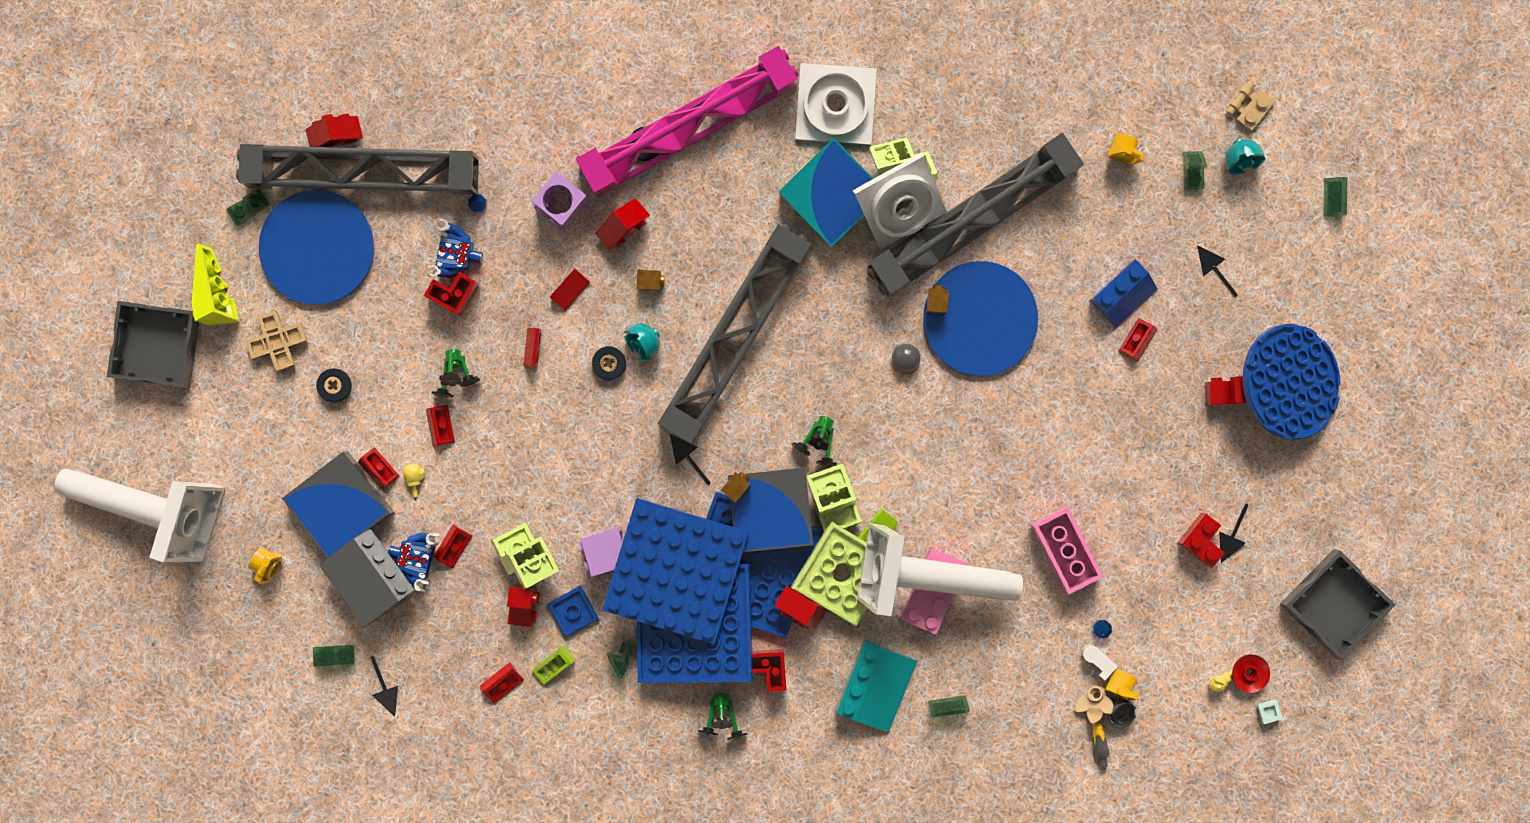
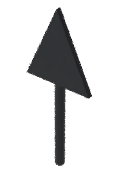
[1197,245,1238,297]
[670,434,710,485]
[1219,503,1248,563]
[371,656,398,717]

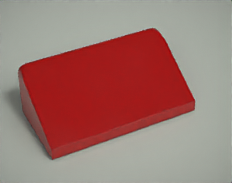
[550,268,590,310]
[1119,318,1157,362]
[523,328,542,367]
[425,405,455,447]
[358,447,400,491]
[433,524,472,568]
[480,662,524,703]

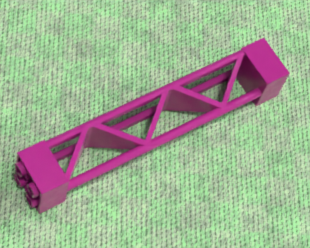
[576,46,799,198]

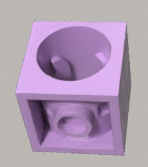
[532,171,590,230]
[579,527,624,577]

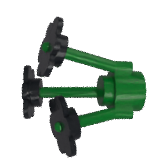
[431,349,480,398]
[791,416,837,466]
[697,693,748,740]

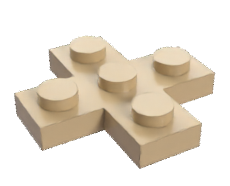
[245,310,308,371]

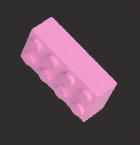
[1030,507,1103,594]
[899,547,967,634]

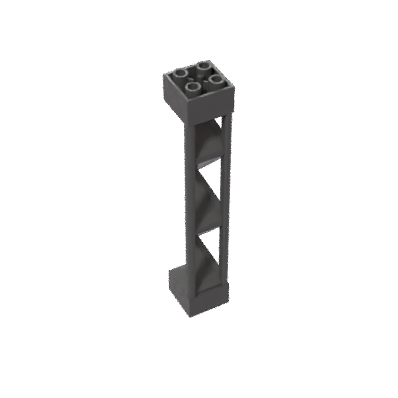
[867,132,1084,297]
[236,144,479,195]
[657,224,811,444]

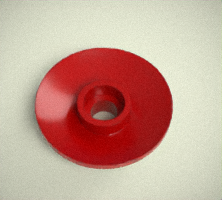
[1232,654,1270,693]

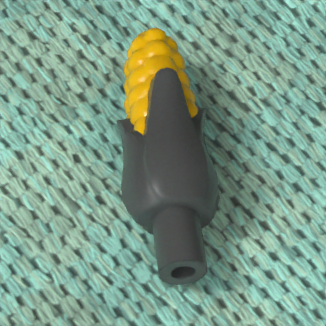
[1092,722,1109,768]

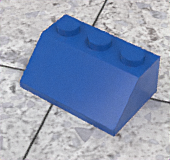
[1090,259,1158,328]

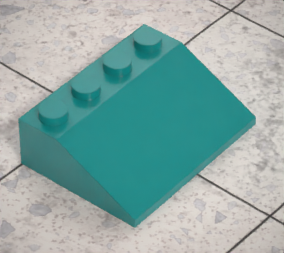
[835,639,917,732]

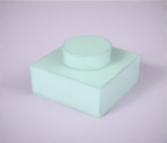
[1257,699,1282,724]

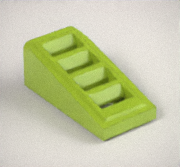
[532,645,575,685]

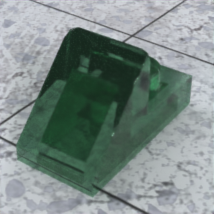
[1183,151,1207,190]
[606,638,636,679]

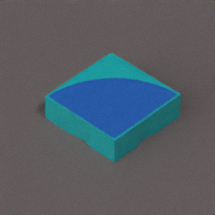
[778,138,873,248]

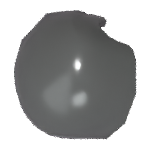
[892,344,921,374]
[1107,699,1136,728]

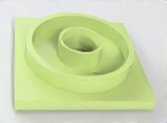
[791,521,867,626]

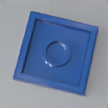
[547,585,599,638]

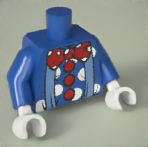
[426,218,483,278]
[388,532,439,592]

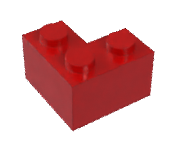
[305,114,363,147]
[595,198,650,251]
[423,272,480,316]
[1205,376,1247,405]
[1177,513,1225,568]
[507,584,540,627]
[774,586,827,629]
[752,649,787,692]

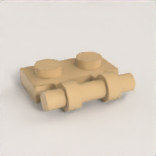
[1226,81,1275,132]

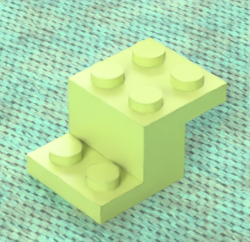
[870,138,938,180]
[806,464,862,532]
[491,523,559,589]

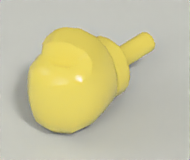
[403,463,425,497]
[1209,669,1232,693]

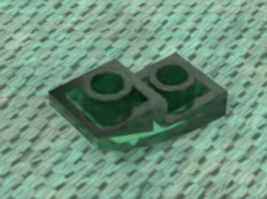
[226,188,270,227]
[312,645,354,667]

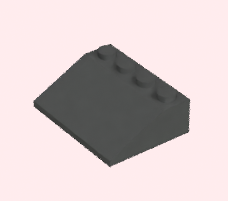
[320,529,415,628]

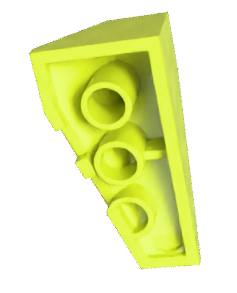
[191,244,239,325]

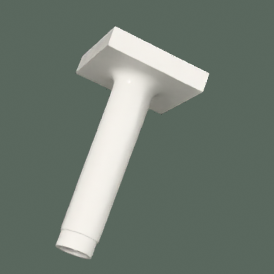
[54,469,225,562]
[857,523,1023,616]

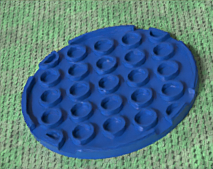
[259,190,375,305]
[923,261,1038,376]
[1243,324,1341,440]

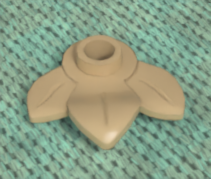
[1075,686,1113,724]

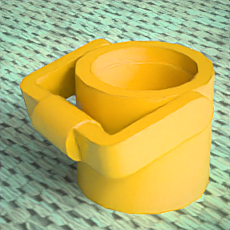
[1108,134,1144,165]
[248,547,282,584]
[1105,669,1139,701]

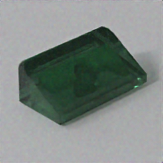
[1323,177,1348,217]
[928,695,970,718]

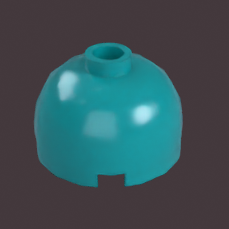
[1225,139,1265,175]
[624,323,660,363]

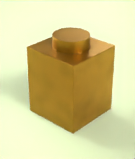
[636,270,665,291]
[926,285,949,314]
[721,472,750,503]

